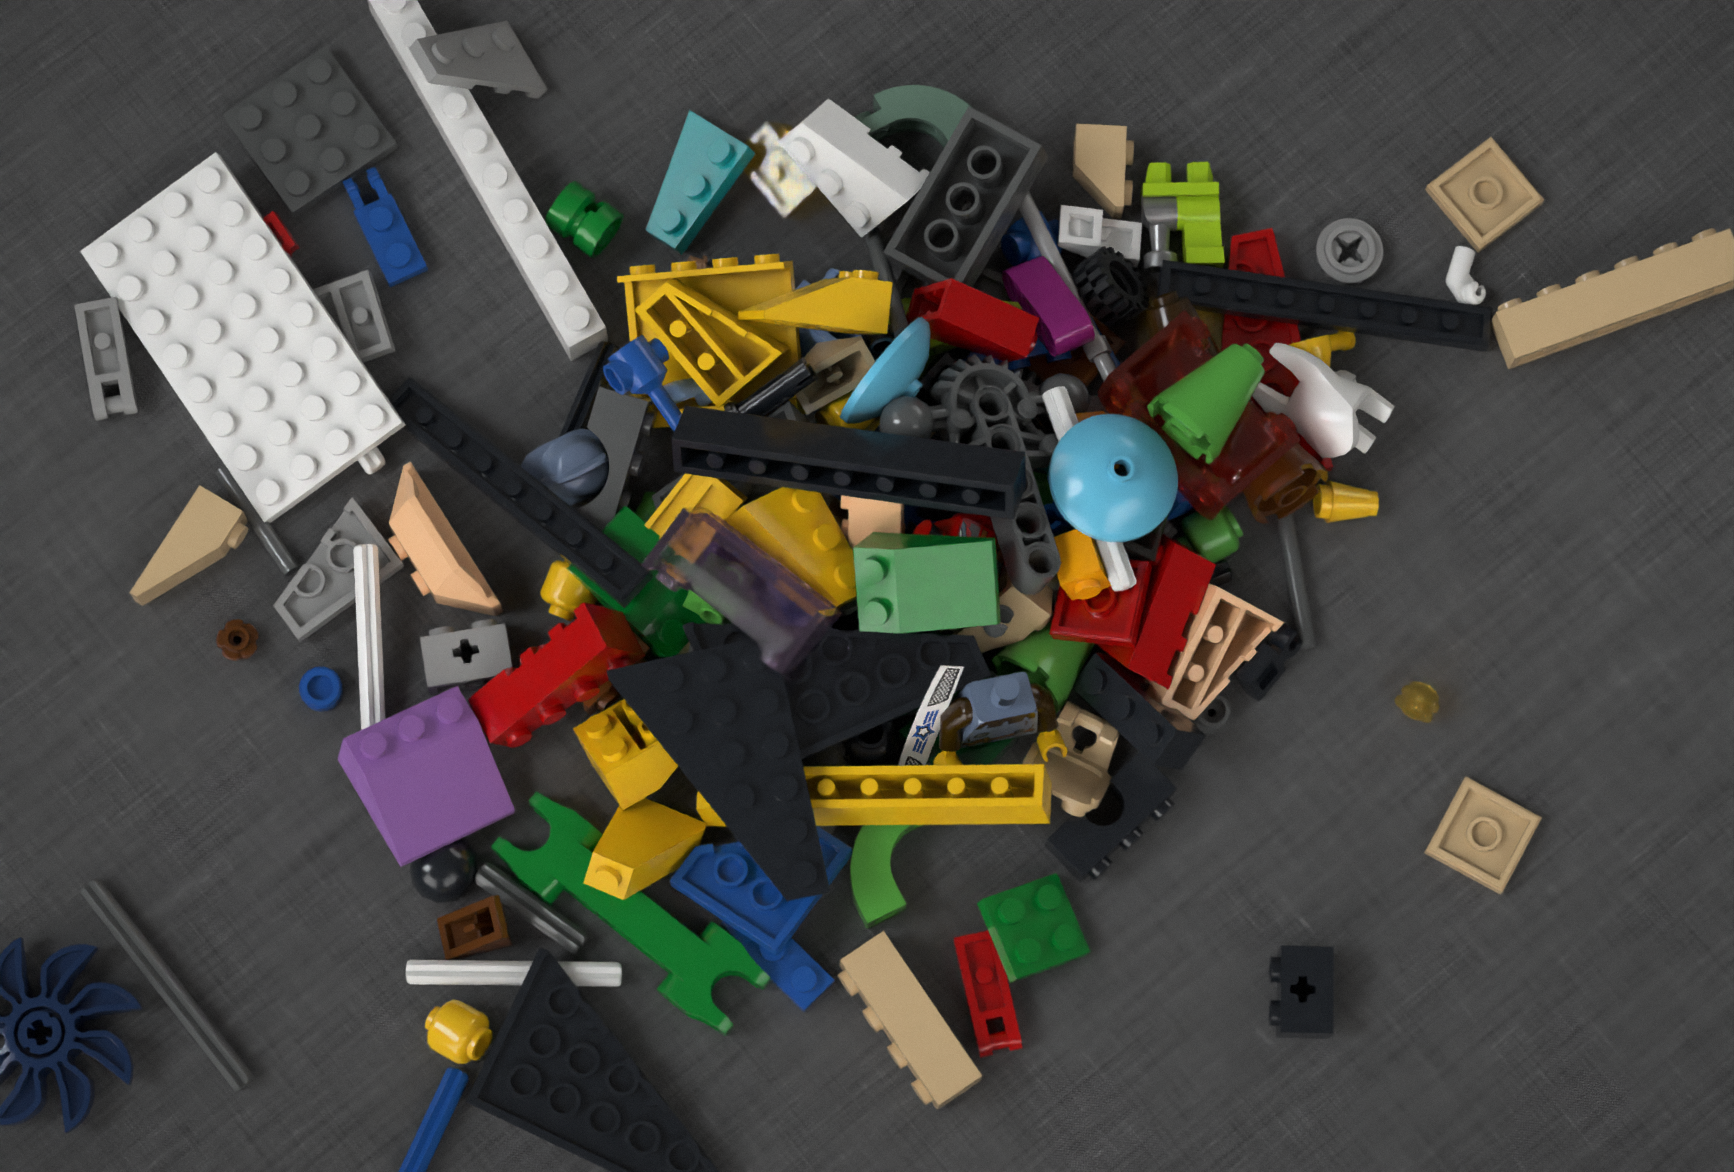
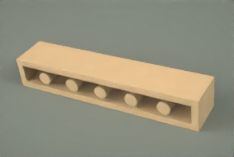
[1491,228,1734,369]

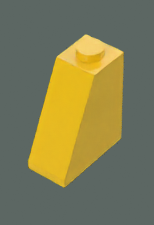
[583,798,707,900]

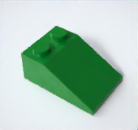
[567,506,706,658]
[853,532,1001,633]

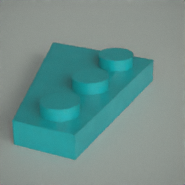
[646,110,755,255]

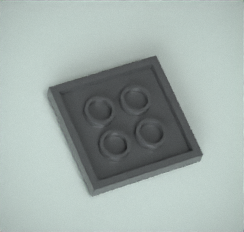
[222,46,398,218]

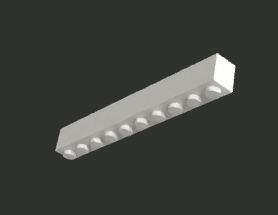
[367,0,608,361]

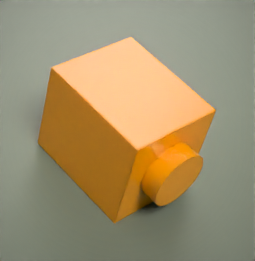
[1054,529,1111,601]

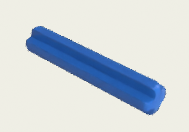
[398,1067,469,1172]

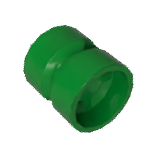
[545,181,624,259]

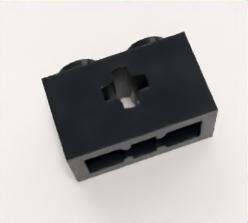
[1269,945,1334,1039]

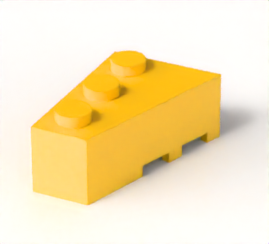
[634,278,789,408]

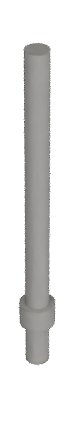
[1019,192,1123,390]

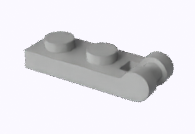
[74,297,138,421]

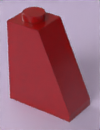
[906,278,1039,362]

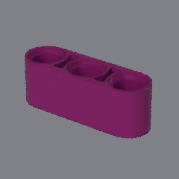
[1002,256,1095,356]

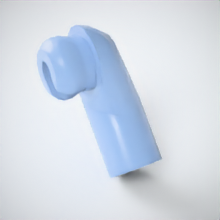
[653,378,712,406]

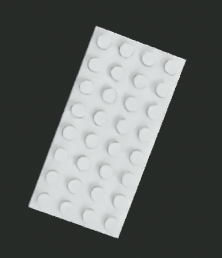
[80,152,406,523]

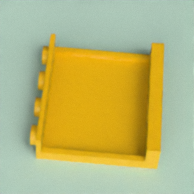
[617,253,806,428]

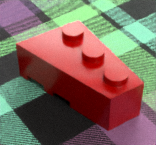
[1097,532,1216,689]

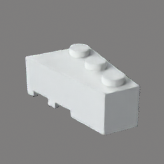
[779,98,930,238]

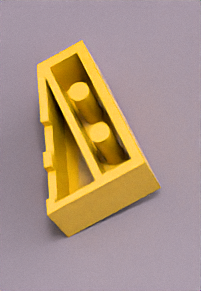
[721,487,857,619]

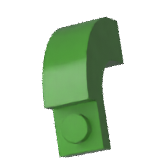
[850,825,923,929]

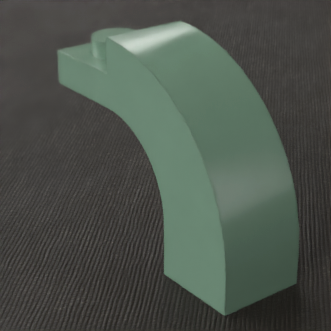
[855,85,973,148]

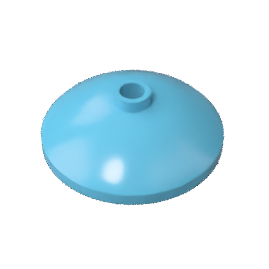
[840,317,931,424]
[1049,414,1178,542]

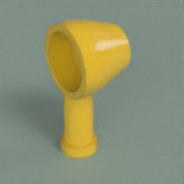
[1290,331,1356,367]

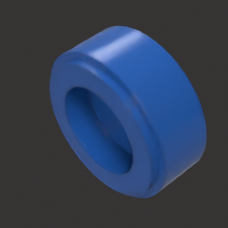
[299,667,343,712]

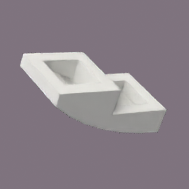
[1058,205,1142,268]

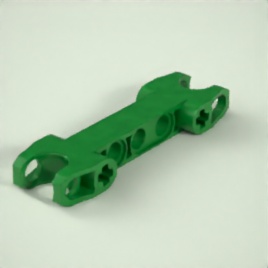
[491,791,771,1036]

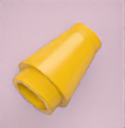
[1313,481,1379,523]

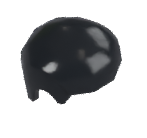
[410,838,477,903]

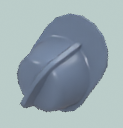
[520,429,609,506]

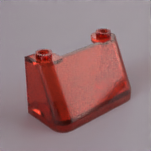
[1098,310,1301,520]

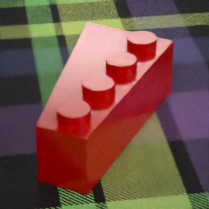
[468,602,645,748]

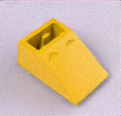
[573,699,678,810]

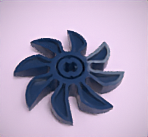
[0,937,143,1133]

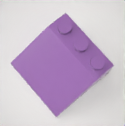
[338,686,515,867]

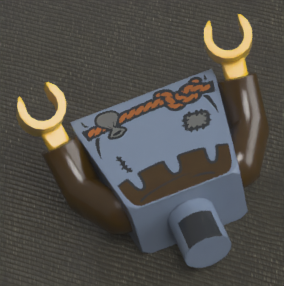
[933,672,1067,765]

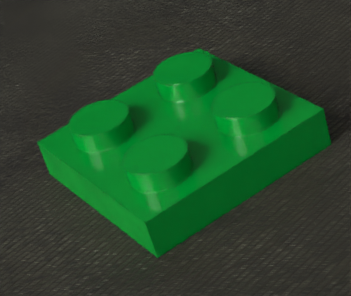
[977,873,1090,983]

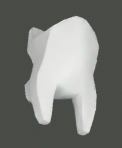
[1252,343,1395,458]

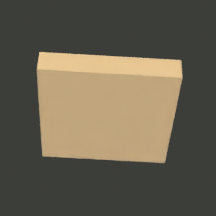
[1425,137,1544,253]
[1424,776,1542,894]

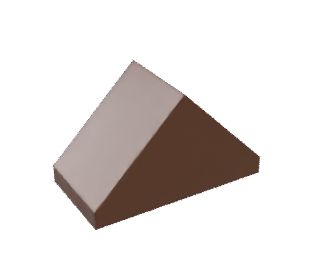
[437,895,512,960]

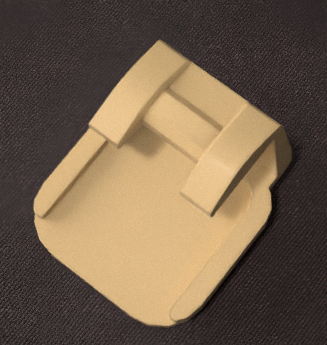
[1022,701,1120,817]

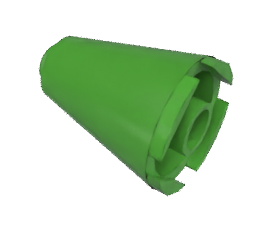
[1147,344,1265,464]
[990,614,1095,713]

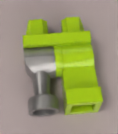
[1140,162,1225,274]

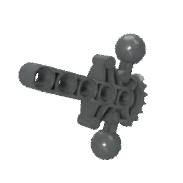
[880,354,1090,595]

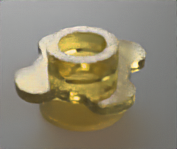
[1394,681,1440,723]

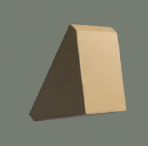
[796,336,875,415]

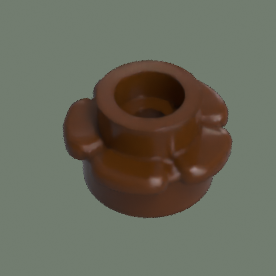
[216,619,259,661]

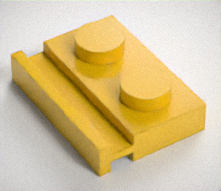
[644,474,747,565]

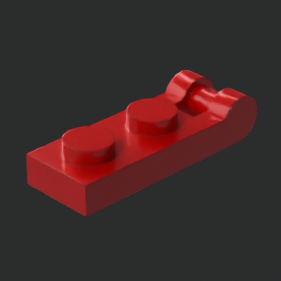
[953,930,1023,1058]

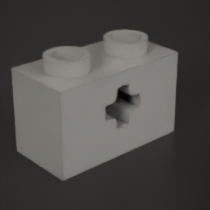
[420,619,513,696]

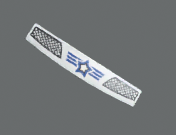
[898,665,964,766]

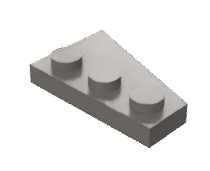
[408,21,548,99]
[273,497,404,642]

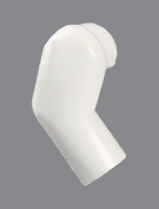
[1446,246,1486,305]

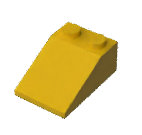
[738,270,893,335]

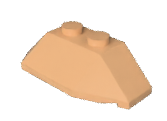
[388,461,503,616]

